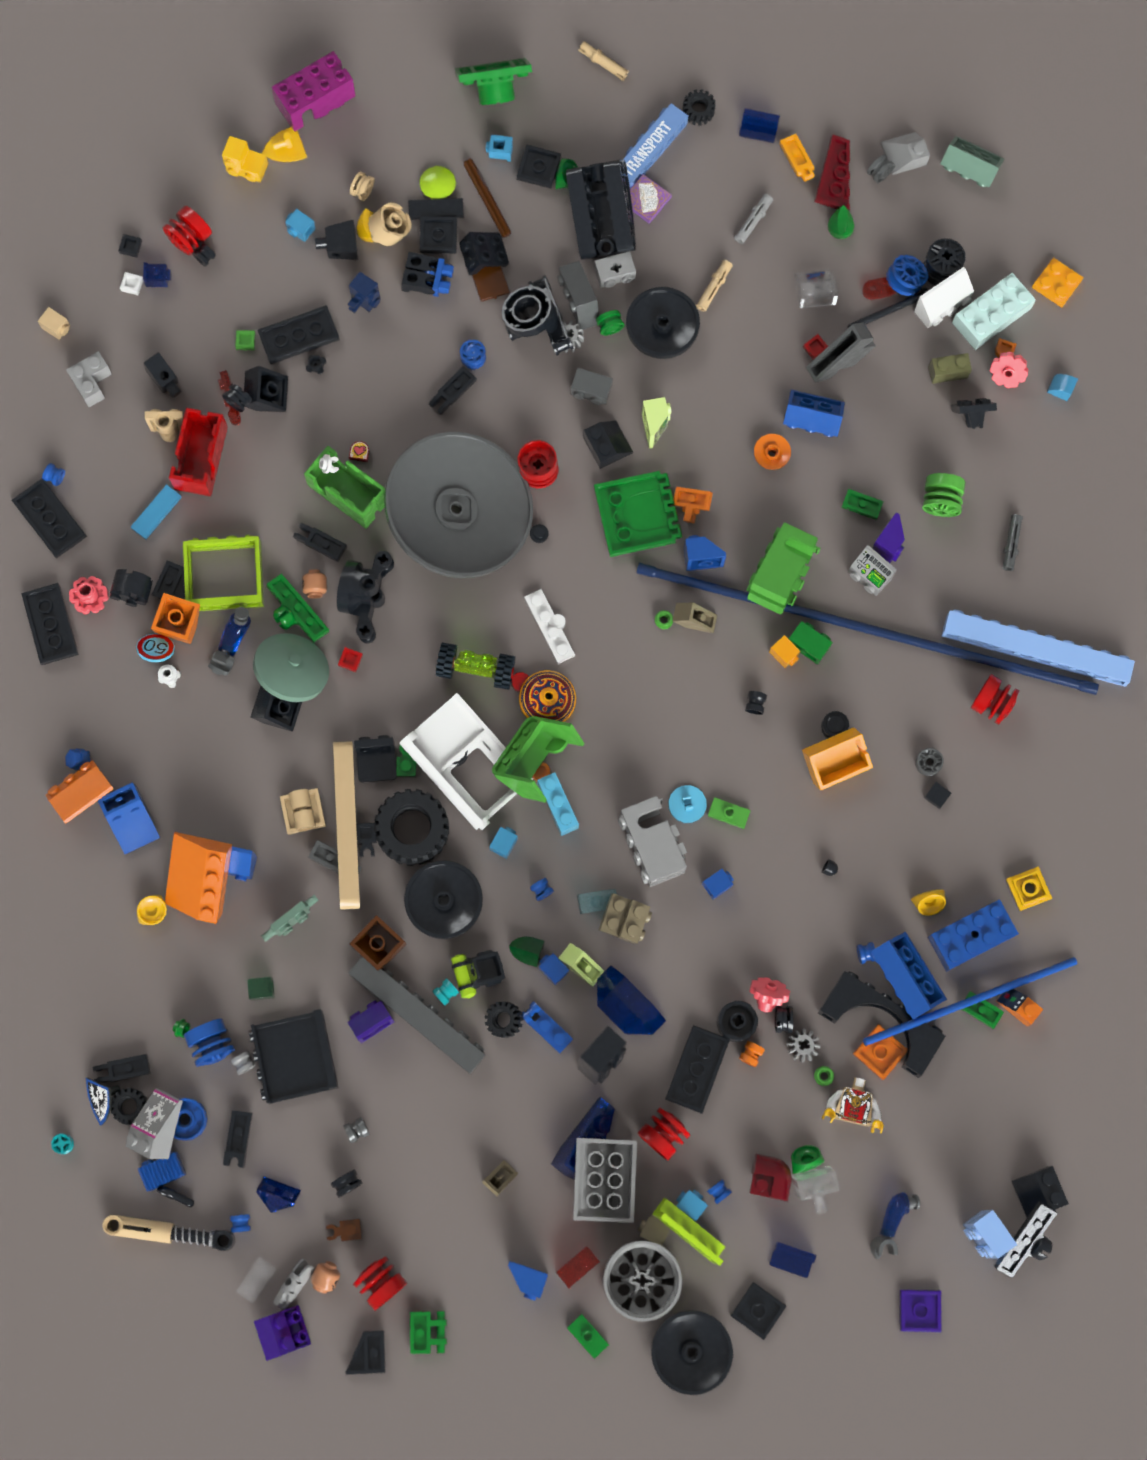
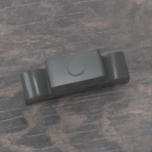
[806,322,876,382]

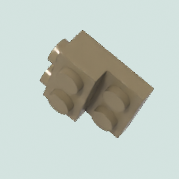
[598,893,652,944]

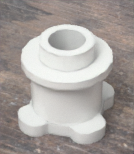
[158,664,181,688]

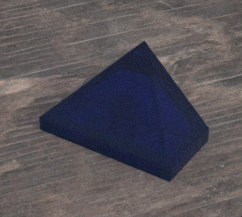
[256,1176,301,1213]

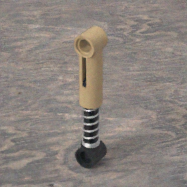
[103,1215,235,1251]

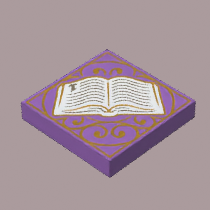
[630,174,672,224]

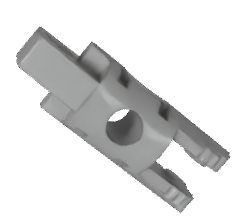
[273,1259,315,1310]

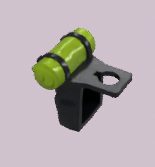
[451,950,505,999]

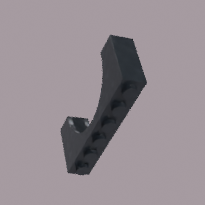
[818,971,946,1078]

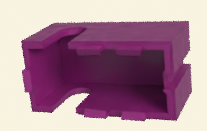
[271,51,356,132]

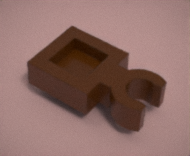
[326,1219,362,1242]

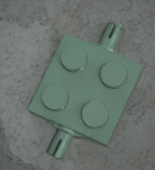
[261,894,319,942]

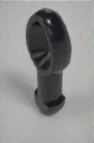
[157,1186,194,1208]

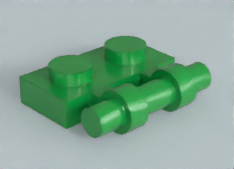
[410,1311,447,1354]

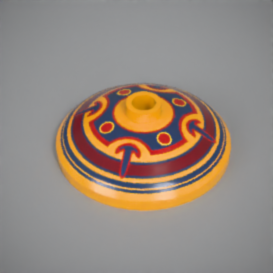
[519,670,576,722]

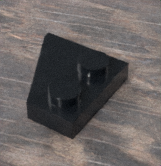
[346,1330,386,1375]

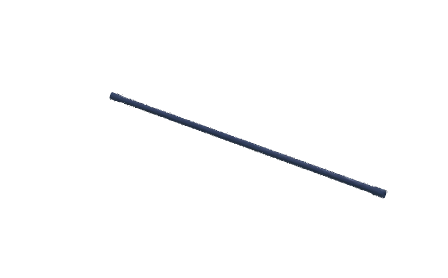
[636,563,1099,695]

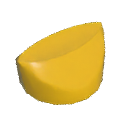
[356,209,374,242]
[911,889,946,916]
[137,895,167,925]

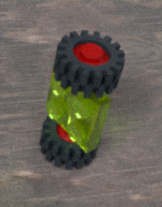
[436,642,516,690]

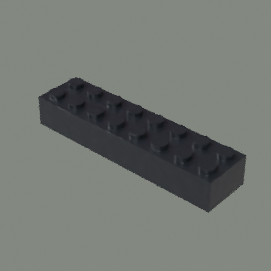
[578,1026,627,1085]

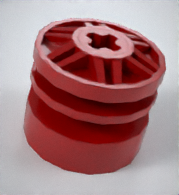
[162,205,212,256]
[517,440,559,489]
[970,674,1020,725]
[637,1107,690,1161]
[353,1256,408,1311]

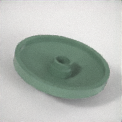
[253,633,329,702]

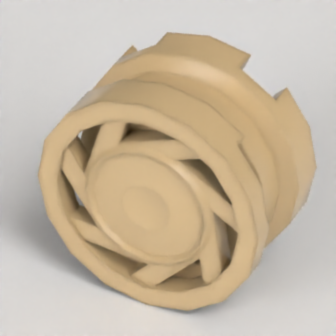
[350,171,375,201]

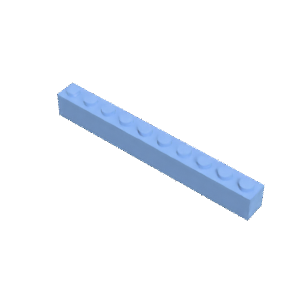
[941,610,1135,687]

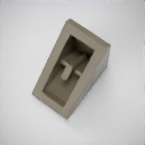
[482,1160,518,1197]

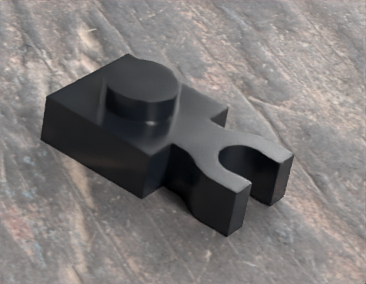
[356,823,377,857]

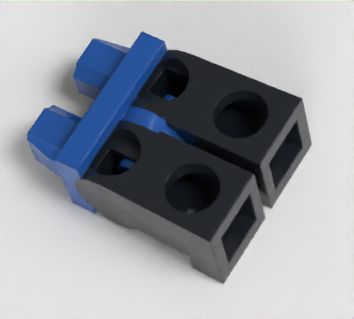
[402,252,454,297]

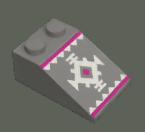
[126,1088,182,1159]

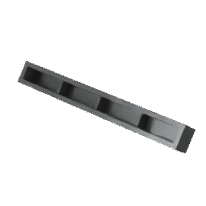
[348,956,485,1075]

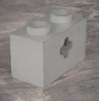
[594,252,636,288]

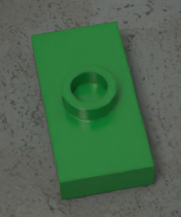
[567,1314,609,1359]

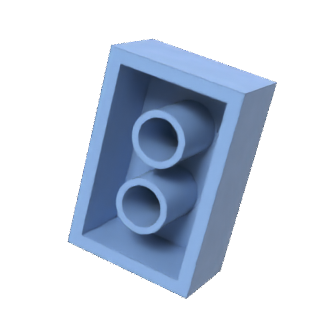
[963,1210,1017,1259]

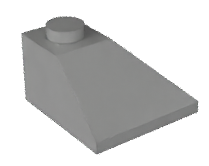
[881,132,930,175]

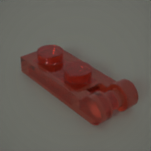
[218,370,241,426]

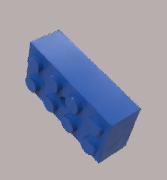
[928,899,1019,972]
[871,932,947,1019]

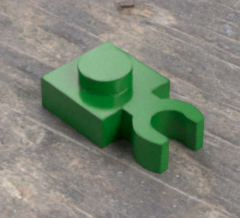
[396,745,416,777]

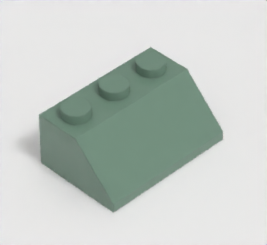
[940,136,1004,187]

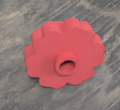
[990,352,1029,388]
[69,576,109,615]
[750,977,790,1012]

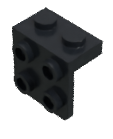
[459,232,509,275]
[354,735,397,783]

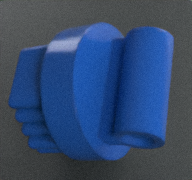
[65,748,90,770]

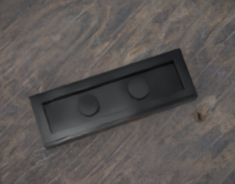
[408,198,464,220]

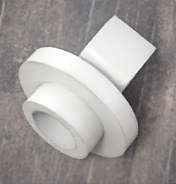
[319,454,339,474]

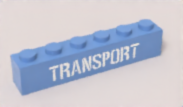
[623,104,688,189]

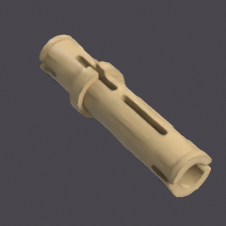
[578,41,629,81]
[696,260,733,312]

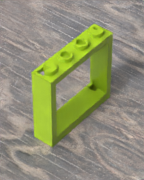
[183,534,264,611]

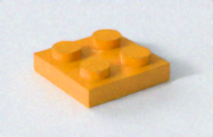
[1032,257,1084,308]

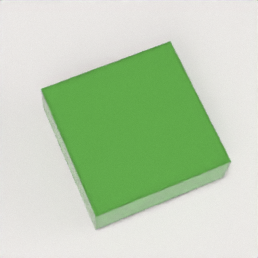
[235,330,256,350]

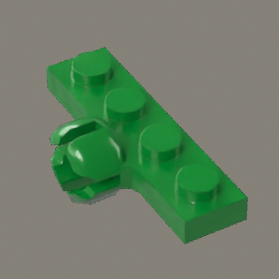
[266,573,329,642]

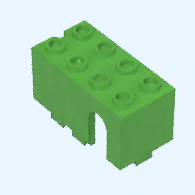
[304,445,385,529]
[746,522,821,615]

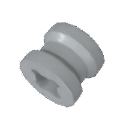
[231,1051,256,1075]

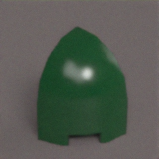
[509,936,545,967]

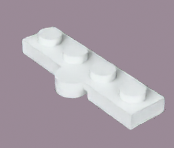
[524,589,575,664]

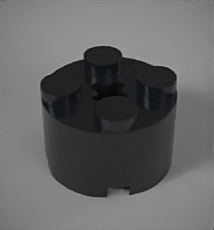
[110,569,153,607]
[717,1001,758,1042]

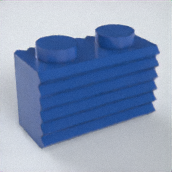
[138,1151,186,1192]

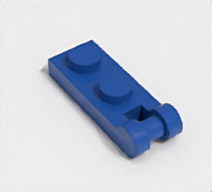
[520,1001,573,1054]

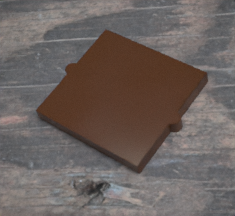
[472,266,510,302]

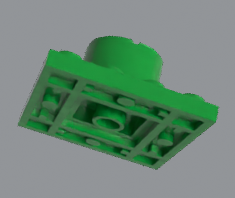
[455,58,532,105]

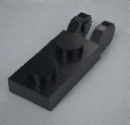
[429,366,477,415]
[293,523,347,562]
[93,1054,151,1083]

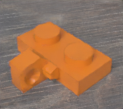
[673,487,713,524]

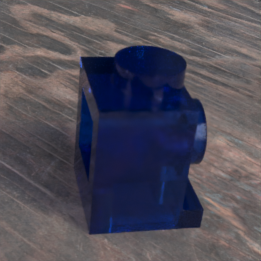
[143,262,171,287]

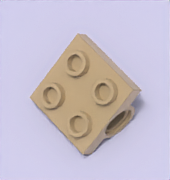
[145,409,184,442]
[280,788,326,835]

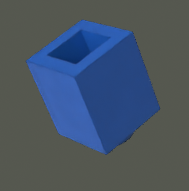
[702,869,734,900]
[539,953,569,985]

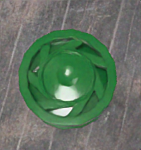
[596,310,625,336]

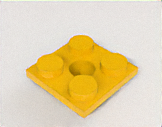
[1006,866,1052,911]

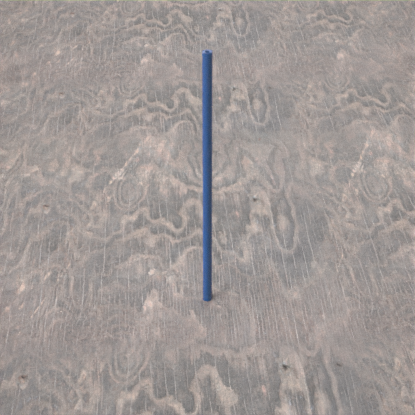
[863,957,1077,1046]

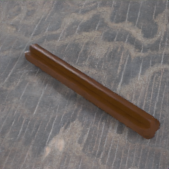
[464,159,511,238]

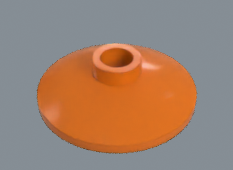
[754,434,791,470]

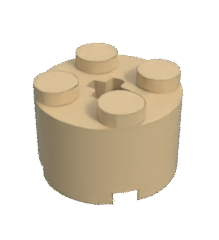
[369,203,411,246]

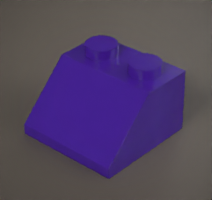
[872,512,905,563]
[347,1000,394,1044]

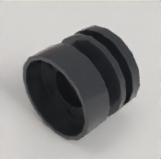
[923,238,966,286]

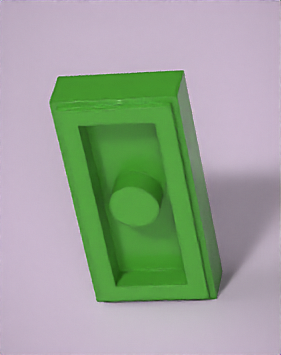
[708,797,751,829]

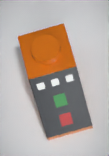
[996,989,1043,1027]

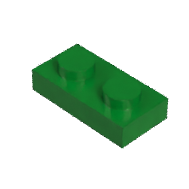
[841,489,884,520]
[961,991,1004,1029]

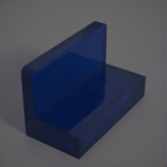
[739,108,780,143]
[769,1242,817,1278]

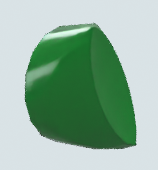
[555,158,578,189]
[827,205,854,239]
[791,1145,825,1174]

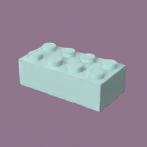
[952,273,1036,350]

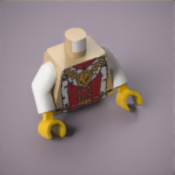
[821,1078,884,1134]

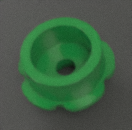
[173,1019,190,1038]

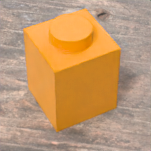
[769,635,800,668]

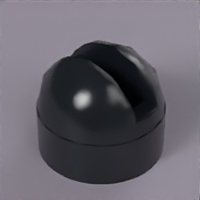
[822,859,838,876]

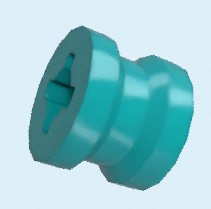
[51,1134,74,1154]

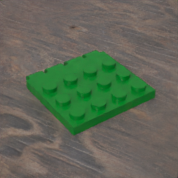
[594,471,682,557]

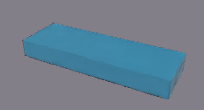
[131,484,182,540]

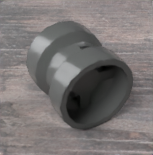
[343,1117,370,1144]

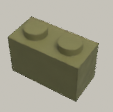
[928,353,972,384]

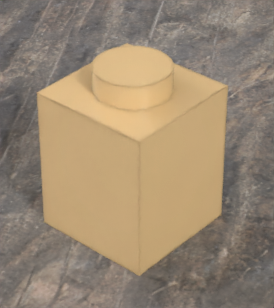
[38,307,70,340]

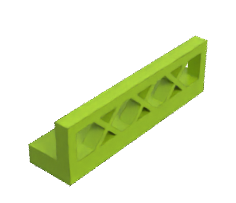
[652,1198,725,1266]

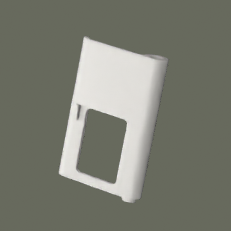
[399,693,533,830]

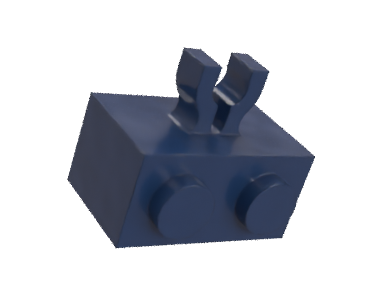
[348,272,380,313]

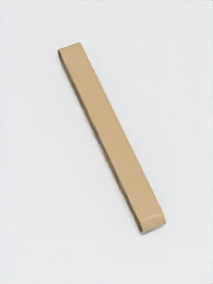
[333,741,360,909]

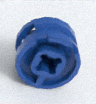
[460,339,486,369]

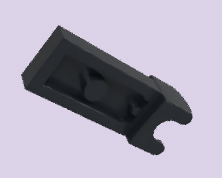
[223,1110,253,1168]

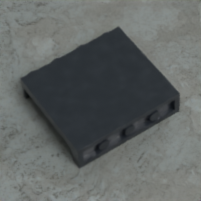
[249,1009,339,1104]

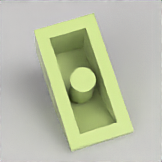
[558,943,605,987]

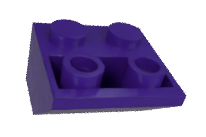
[254,1305,311,1361]

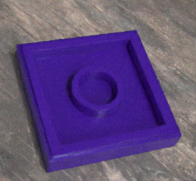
[900,1290,942,1332]

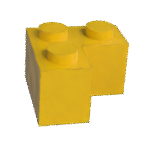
[222,136,268,182]

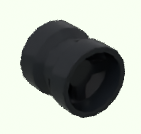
[745,691,767,715]

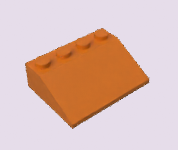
[165,832,232,924]

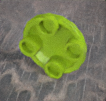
[420,166,456,199]

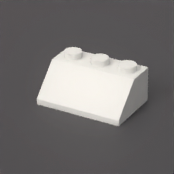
[914,267,974,328]

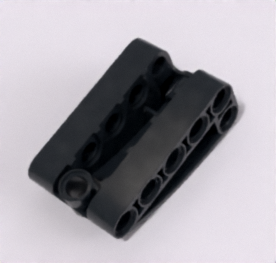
[566,159,636,260]

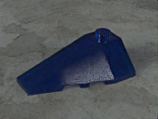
[551,1097,615,1180]

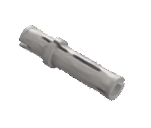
[734,194,773,244]

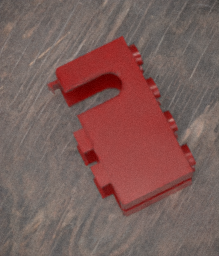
[169,407,228,497]

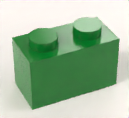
[789,621,833,665]

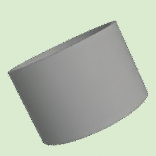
[603,1241,682,1321]

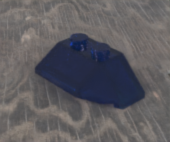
[597,965,666,1035]

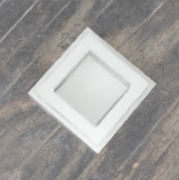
[120,272,144,295]

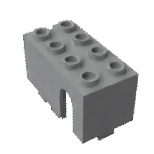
[618,796,687,888]

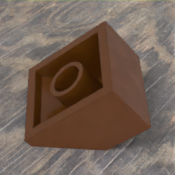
[350,915,407,971]

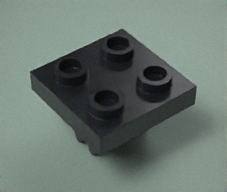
[951,398,997,429]

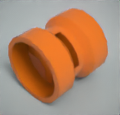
[739,1041,765,1068]

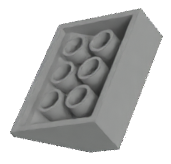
[573,1138,637,1223]

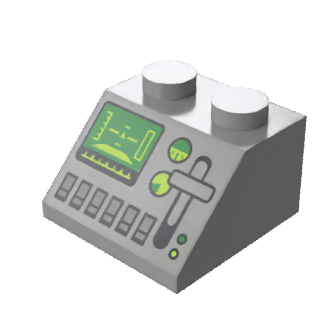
[848,545,897,596]

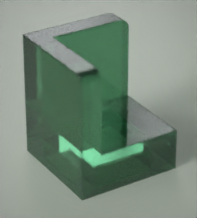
[248,977,275,1001]

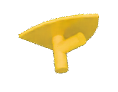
[262,127,307,162]

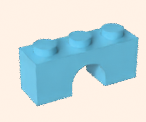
[537,772,579,836]

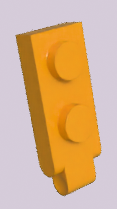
[779,133,815,182]

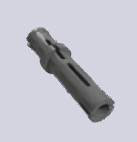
[1002,514,1023,571]

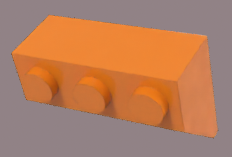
[45,760,113,824]

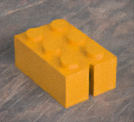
[802,727,873,790]

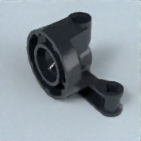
[502,275,574,356]
[337,551,394,644]

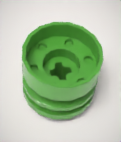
[922,473,965,517]

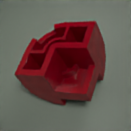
[749,1154,792,1202]

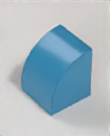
[1047,374,1078,401]

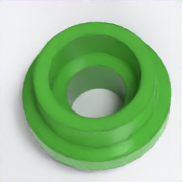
[655,610,673,629]
[814,1066,834,1086]

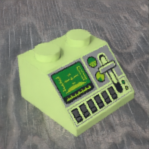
[642,397,671,449]

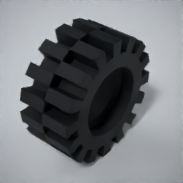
[683,89,716,126]
[485,1001,523,1038]
[111,1088,147,1125]

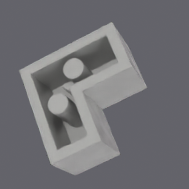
[66,351,112,407]

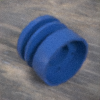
[183,1018,235,1067]

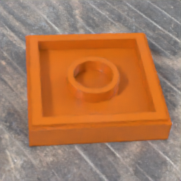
[853,1024,907,1080]

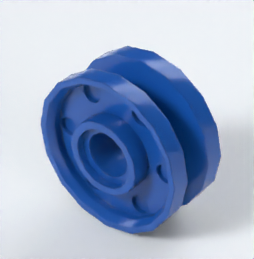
[886,255,928,296]
[174,1098,208,1141]

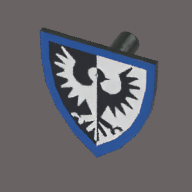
[86,1077,121,1126]

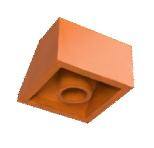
[151,593,200,644]

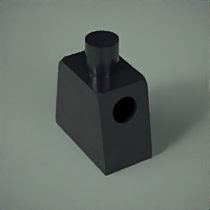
[315,220,358,260]
[144,352,181,398]

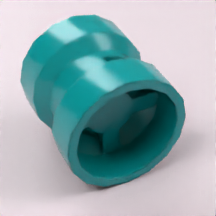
[432,978,459,1006]

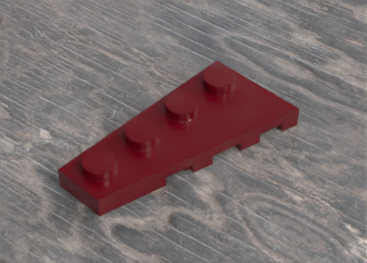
[814,135,850,211]

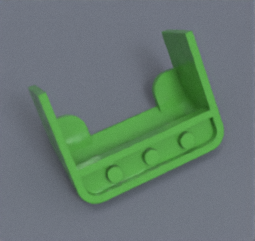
[492,716,585,803]

